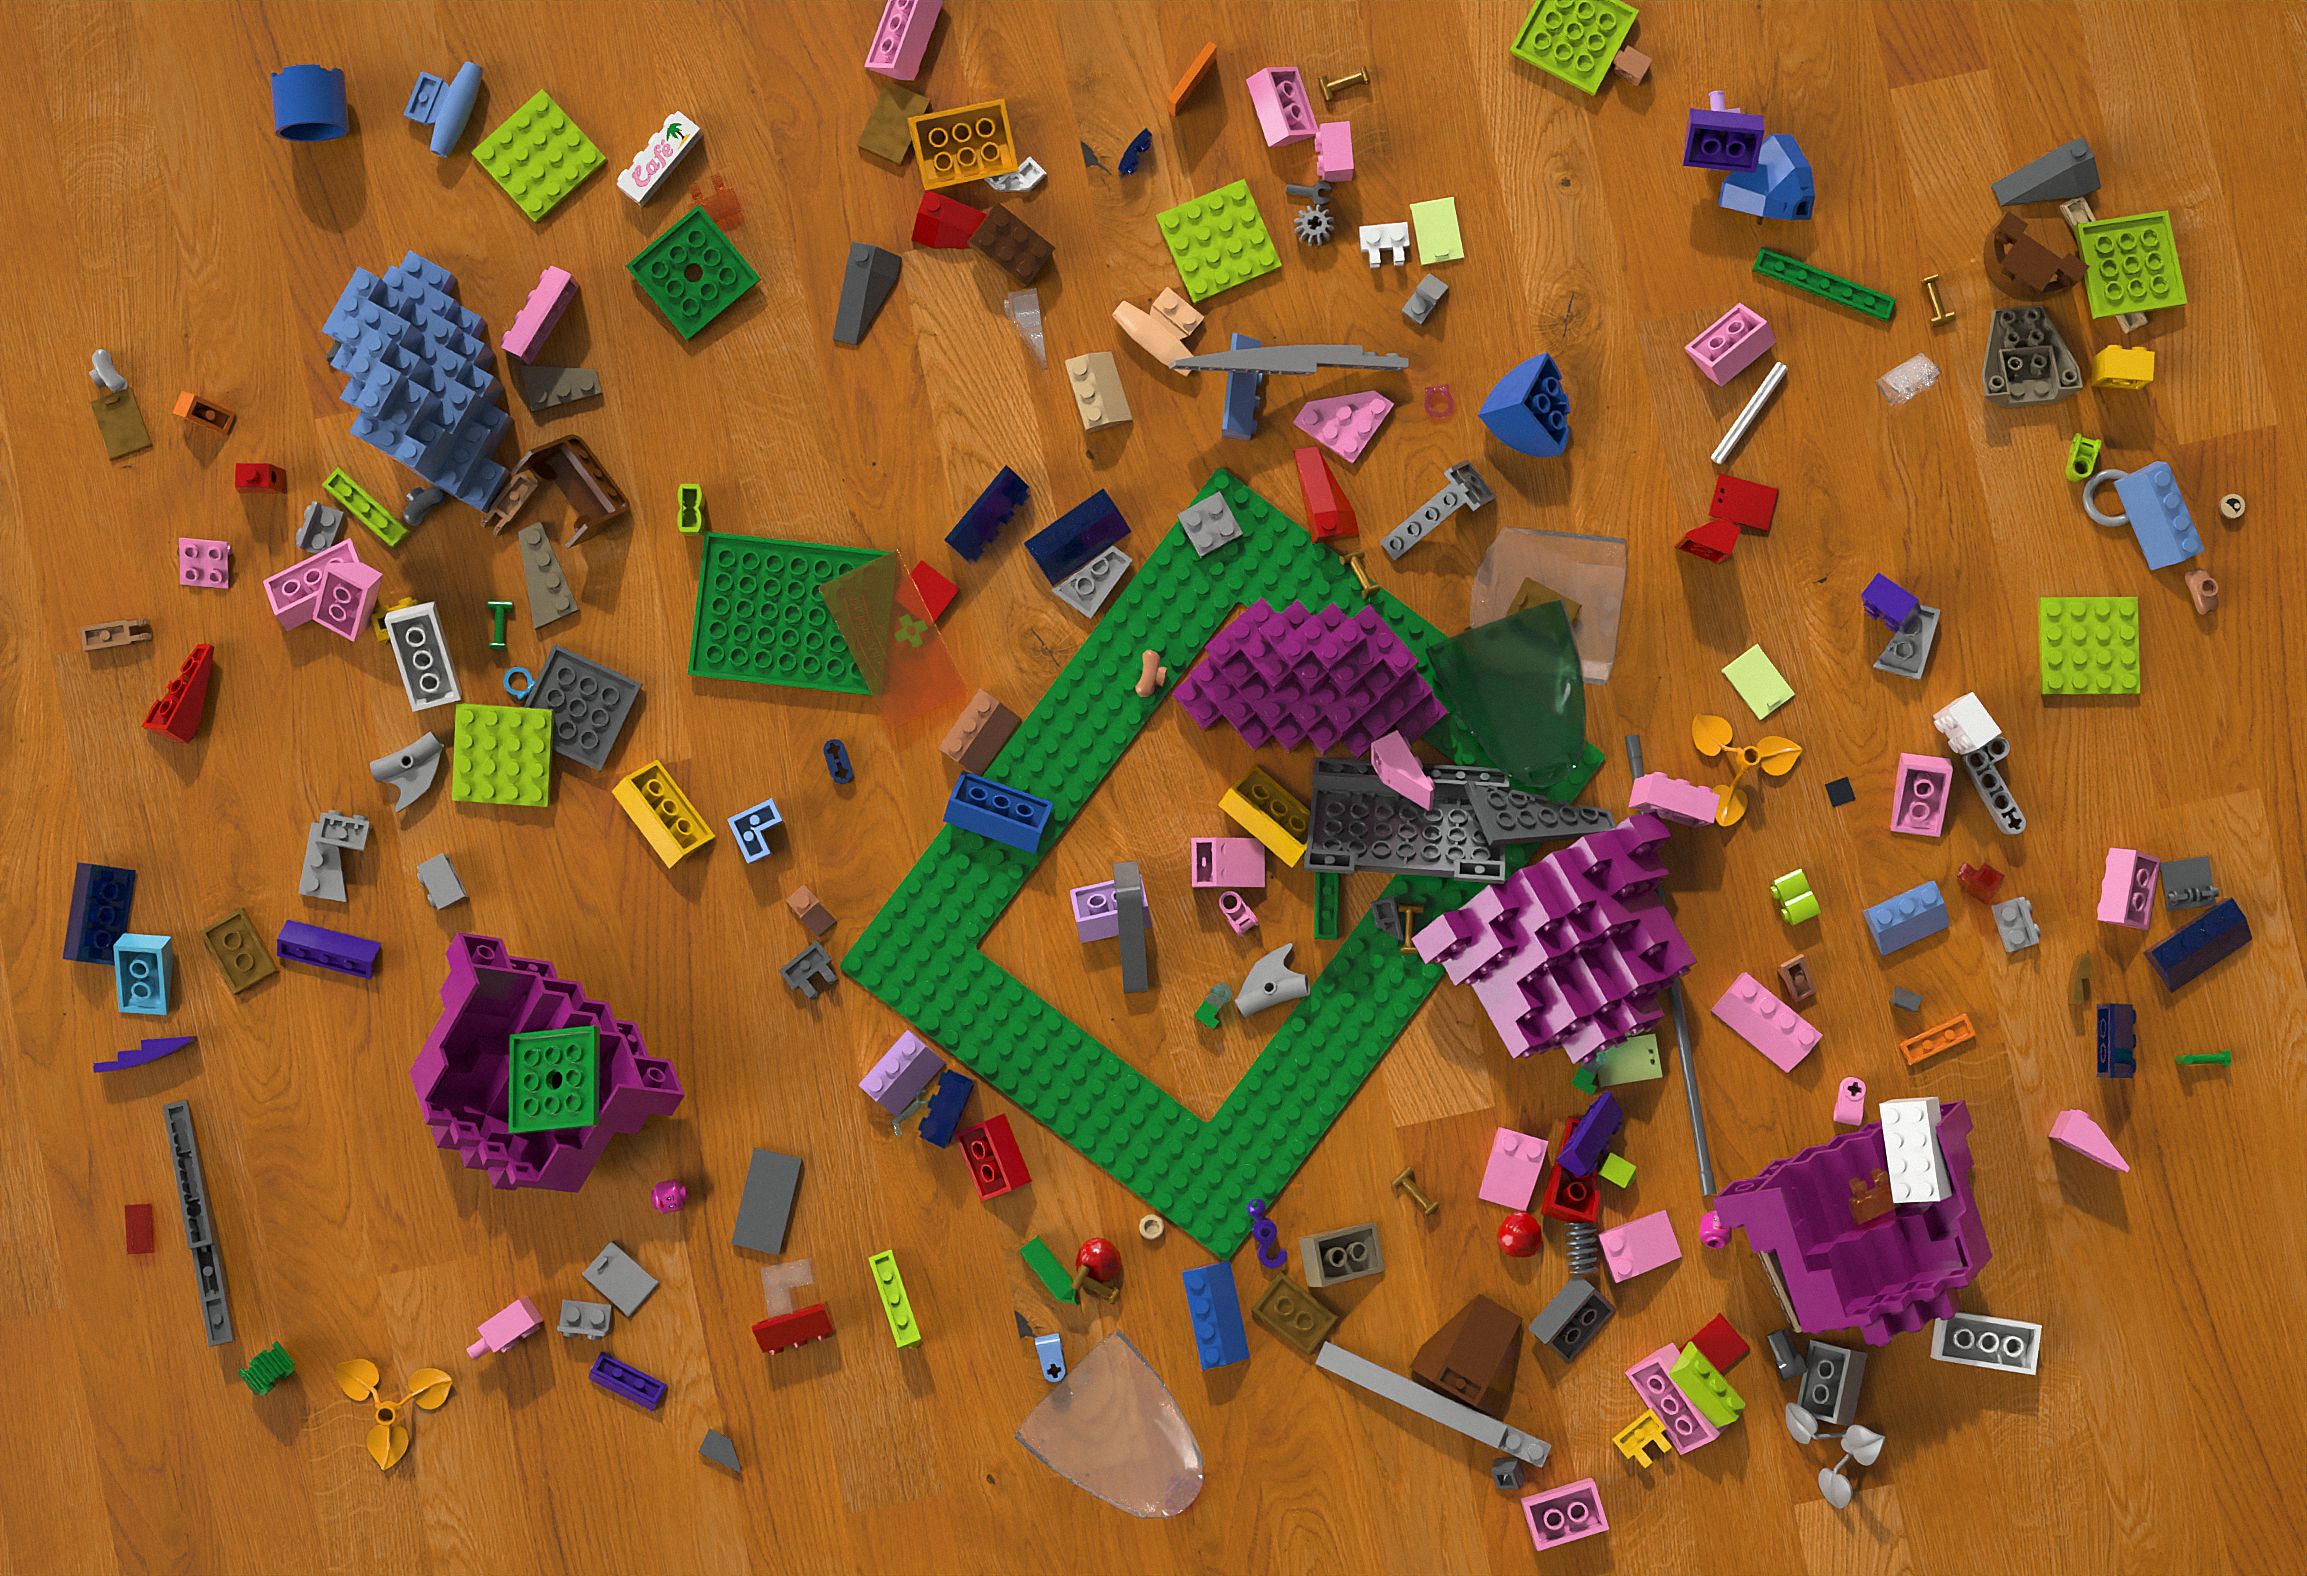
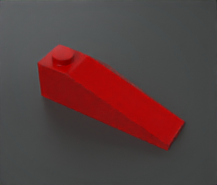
[1540,1116,1600,1223]

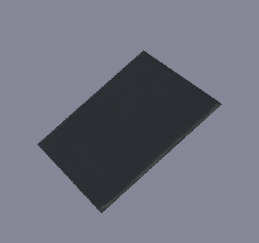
[1825,777,1856,807]

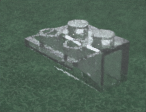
[1876,353,1942,406]

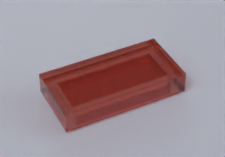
[125,1203,154,1255]

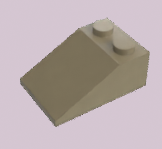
[1299,1222,1385,1287]

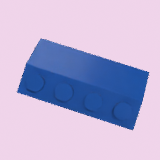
[943,770,1054,854]
[1182,1260,1250,1370]

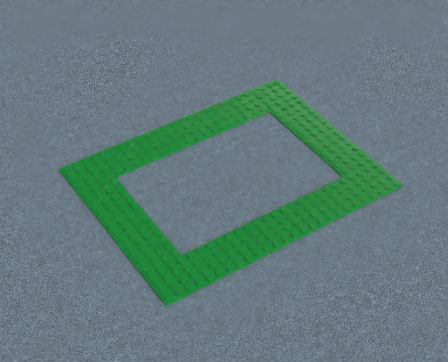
[840,468,1605,1260]

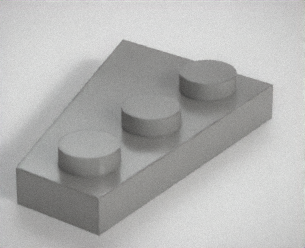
[1051,546,1133,619]
[1872,605,1941,681]
[298,822,348,902]

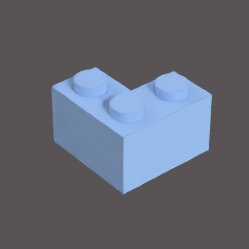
[727,799,785,865]

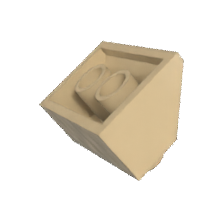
[1065,351,1132,434]

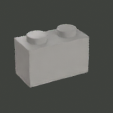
[417,853,469,911]

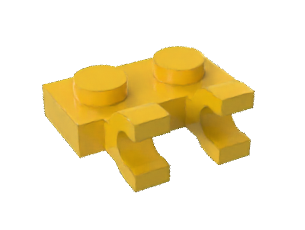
[1612,1408,1672,1468]

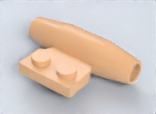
[1112,287,1204,377]

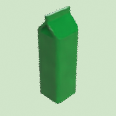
[1019,1235,1079,1306]

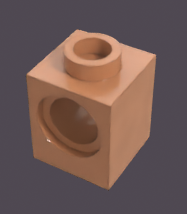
[1613,46,1653,86]

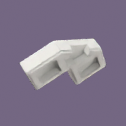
[983,156,1047,192]

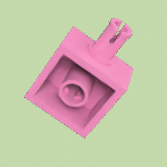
[467,1296,544,1361]

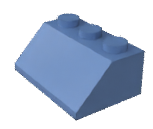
[1862,881,1950,956]

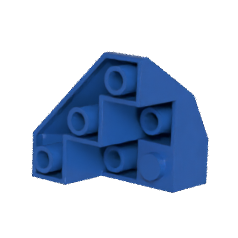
[1718,134,1815,220]

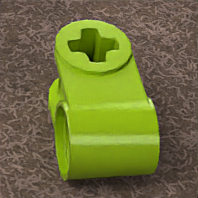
[2065,433,2101,482]

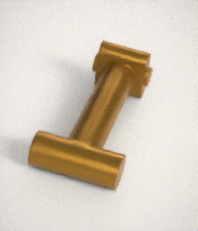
[1318,66,1371,102]
[1921,274,1956,328]
[1339,549,1380,599]
[1398,903,1423,954]
[1390,1166,1439,1216]
[1070,1265,1121,1304]

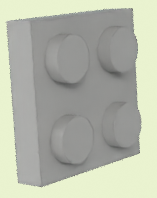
[1177,491,1243,558]

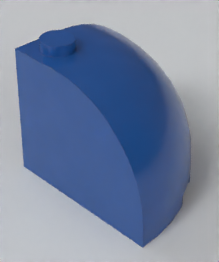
[1478,352,1570,457]

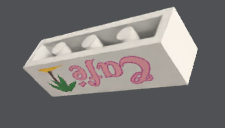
[617,111,703,208]

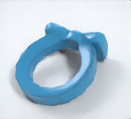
[503,667,536,701]

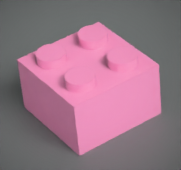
[1314,121,1354,183]

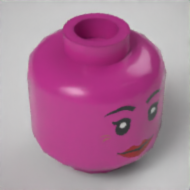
[651,1179,689,1214]
[1700,1210,1732,1249]

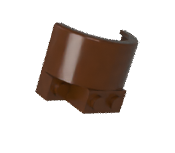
[1983,211,2090,302]

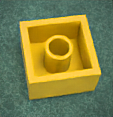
[2091,345,2155,390]

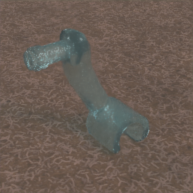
[891,1090,930,1136]

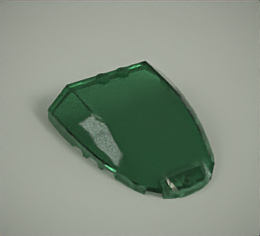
[1425,598,1586,787]

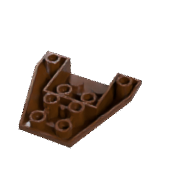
[1410,1294,1522,1417]

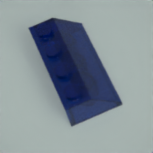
[944,465,1031,565]
[1024,488,1131,587]
[62,862,136,966]
[2143,898,2252,993]

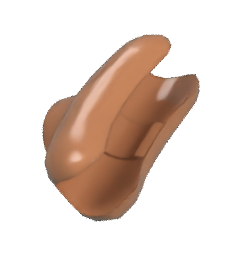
[2185,568,2219,615]
[1135,650,1167,697]

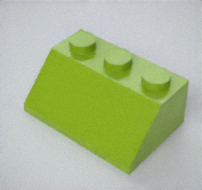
[1668,1341,1746,1429]

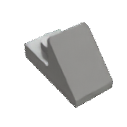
[1401,273,1449,326]

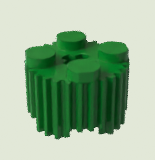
[237,1341,296,1397]

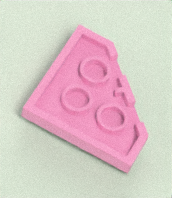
[1293,390,1394,464]

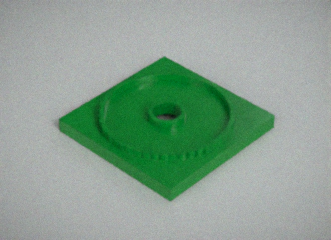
[626,204,762,341]
[508,1026,600,1134]

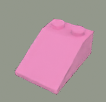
[1891,753,1953,837]
[2048,1109,2130,1172]
[1478,1127,1548,1212]
[1596,1210,1682,1283]

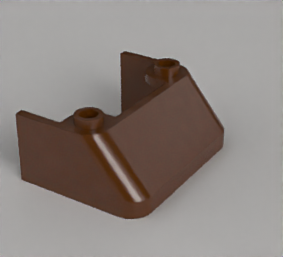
[511,434,630,549]

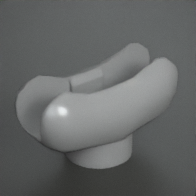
[89,349,128,393]

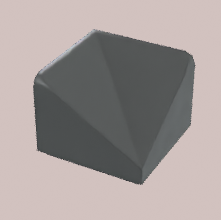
[1889,987,1923,1012]
[1491,1458,1525,1490]

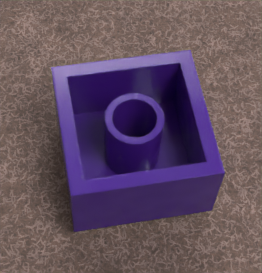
[1861,572,1922,634]

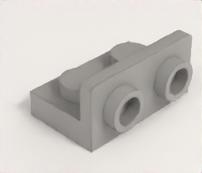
[295,501,346,555]
[315,810,373,851]
[1991,896,2041,953]
[557,1299,613,1340]

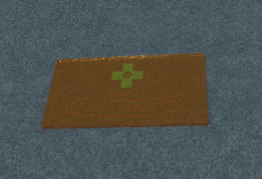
[818,549,969,730]

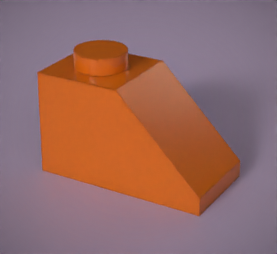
[173,391,236,435]

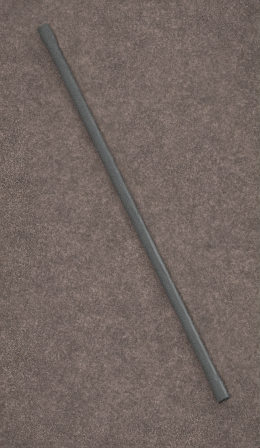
[1625,734,1717,1195]

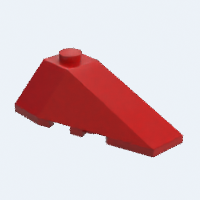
[911,190,987,250]
[1293,446,1360,544]
[141,644,215,744]

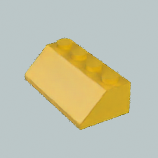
[611,759,715,869]
[1218,764,1311,868]

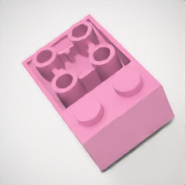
[1371,730,1435,811]
[1191,837,1265,888]

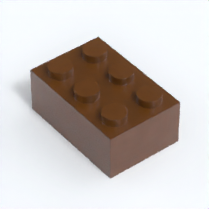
[966,203,1055,288]

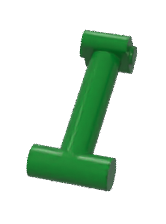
[488,600,514,651]
[2175,1050,2231,1066]

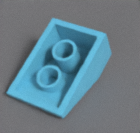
[113,933,173,1015]

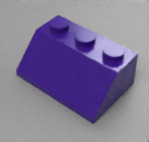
[1683,108,1765,173]
[1556,1091,1624,1178]

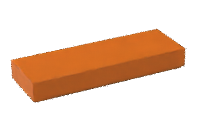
[1898,1013,1977,1066]

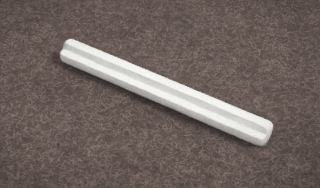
[1711,362,1788,465]

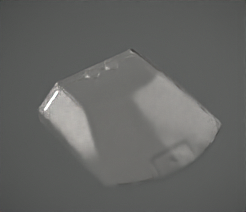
[1470,527,1628,686]

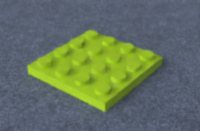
[1509,0,1639,96]
[471,89,608,224]
[1156,179,1282,305]
[2074,210,2188,320]
[2038,597,2140,695]
[452,703,554,807]

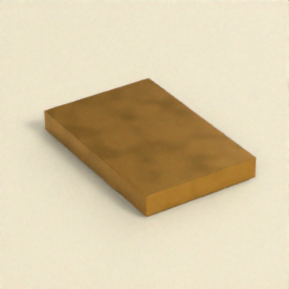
[857,81,931,166]
[199,907,279,995]
[1251,1271,1339,1356]

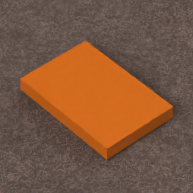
[1168,41,1217,117]

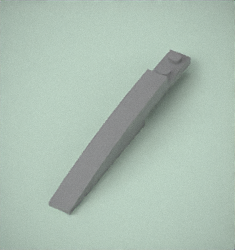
[1169,345,1409,376]
[1315,1341,1552,1468]

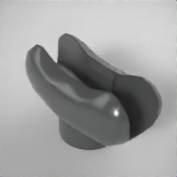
[403,487,446,526]

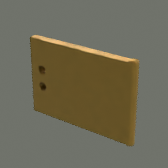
[90,387,153,460]
[1506,576,1582,645]

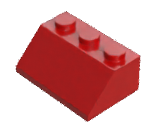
[1674,518,1741,565]
[954,1113,1032,1202]
[751,1301,836,1355]

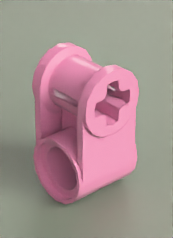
[1218,891,1260,938]
[1834,1077,1866,1126]

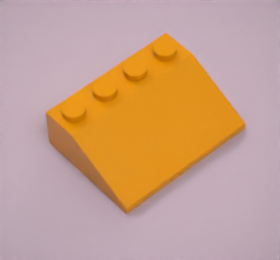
[907,99,1019,190]

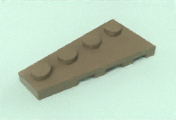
[518,522,580,630]

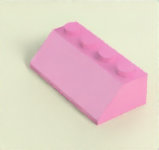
[864,0,943,81]
[501,265,580,366]
[263,538,364,631]
[1711,973,1823,1073]
[1625,1343,1729,1455]

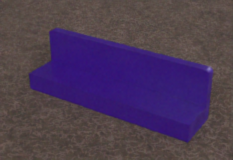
[277,920,381,980]

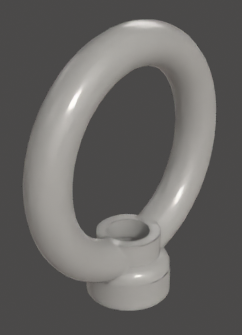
[2083,469,2130,527]

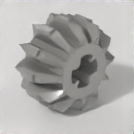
[1294,205,1335,246]

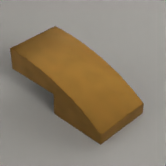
[2068,954,2092,1004]

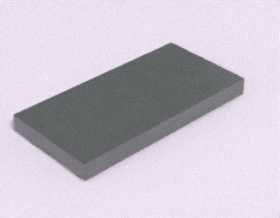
[731,1148,802,1255]

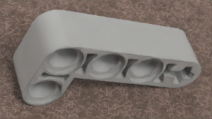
[1961,737,2026,835]

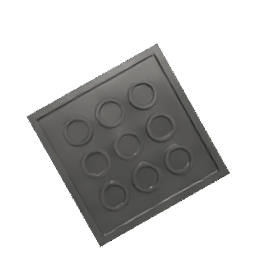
[524,643,643,772]

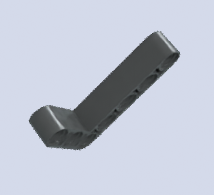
[1113,861,1148,994]

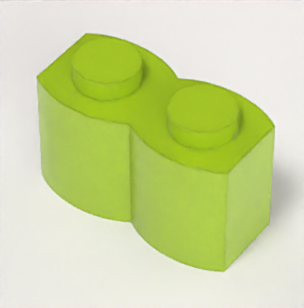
[677,484,706,536]
[1770,869,1821,926]

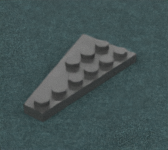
[1464,780,1617,846]

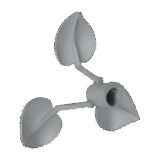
[1786,1402,1885,1509]

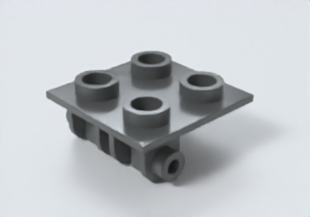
[2160,856,2219,911]

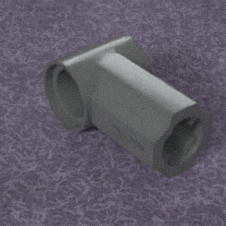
[1766,1328,1807,1381]

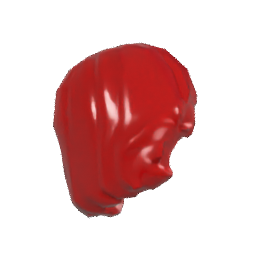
[1497,1210,1542,1258]
[1075,1237,1123,1284]

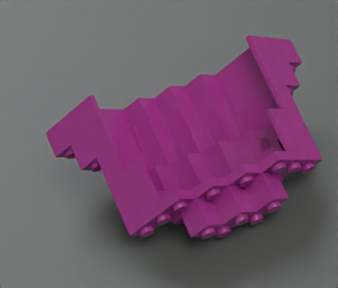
[1172,597,1448,760]
[1412,812,1697,1064]
[409,932,685,1193]
[1713,1100,1992,1346]

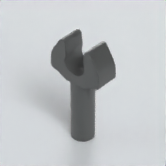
[1286,180,1332,206]

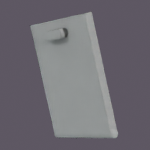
[582,1241,659,1317]

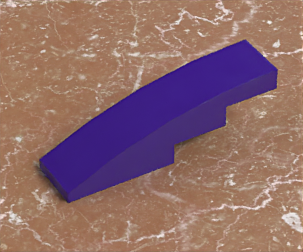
[93,1036,197,1073]

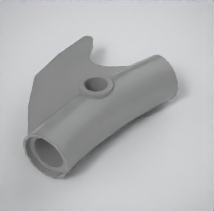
[370,731,445,812]
[1235,943,1310,1018]

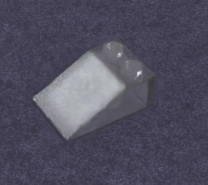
[1004,289,1048,370]

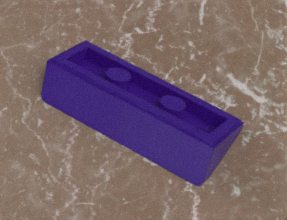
[589,1352,667,1411]

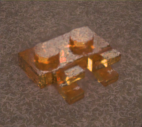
[688,173,743,222]
[1848,1168,1902,1224]

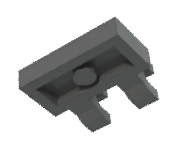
[779,941,838,1000]

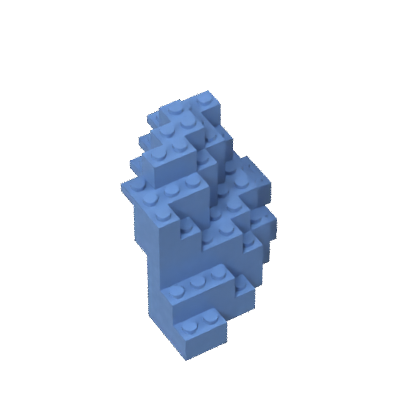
[321,250,514,514]

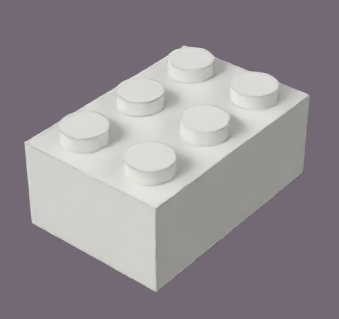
[1933,692,2002,755]

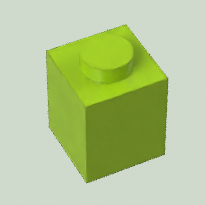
[1597,1152,1637,1188]

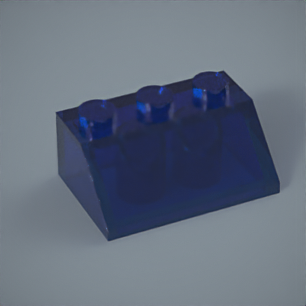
[2096,1003,2136,1078]
[918,1068,976,1149]

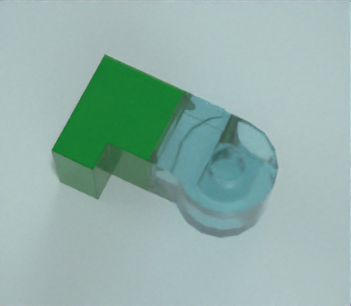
[1193,983,1232,1030]
[1571,1051,1607,1096]

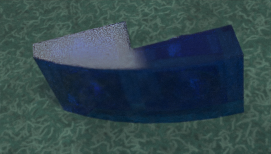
[1118,128,1153,178]

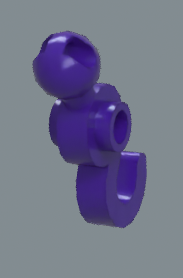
[1247,1198,1287,1268]

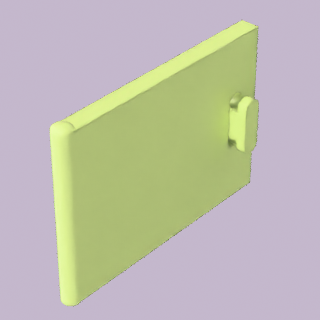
[1409,197,1464,266]
[1722,644,1795,720]
[1595,1034,1663,1088]

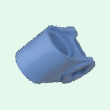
[1035,1333,1066,1382]

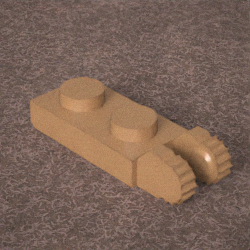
[481,472,540,537]
[80,619,152,652]

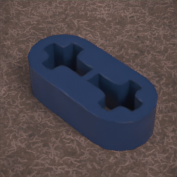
[823,739,854,784]

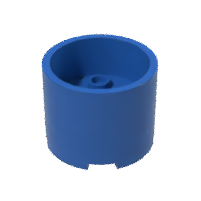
[270,65,349,142]

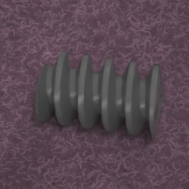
[1565,1222,1598,1273]

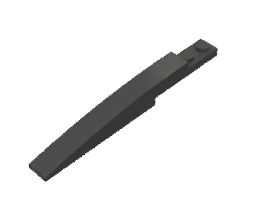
[163,1100,236,1347]

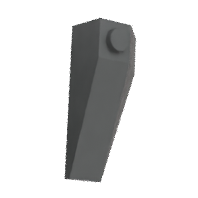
[1991,137,2101,207]
[833,241,902,345]

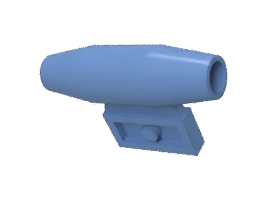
[404,61,483,158]

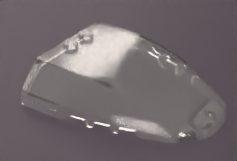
[1014,1328,1204,1519]

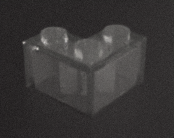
[760,1258,816,1317]

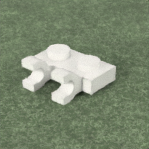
[1359,222,1410,269]

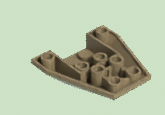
[1981,305,2083,408]

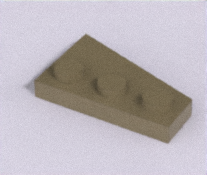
[520,365,603,413]

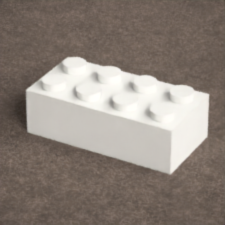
[385,601,462,712]
[1880,1097,1952,1203]
[1930,1311,2042,1375]

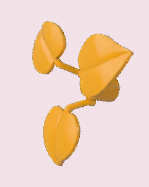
[1692,714,1802,827]
[336,1359,453,1470]

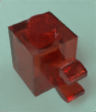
[1956,862,2005,905]

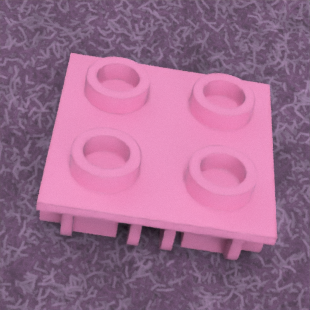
[179,538,232,589]

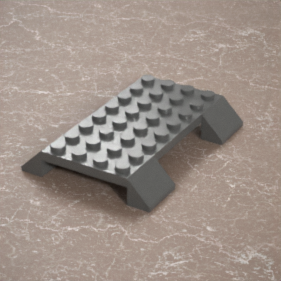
[1304,757,1510,884]

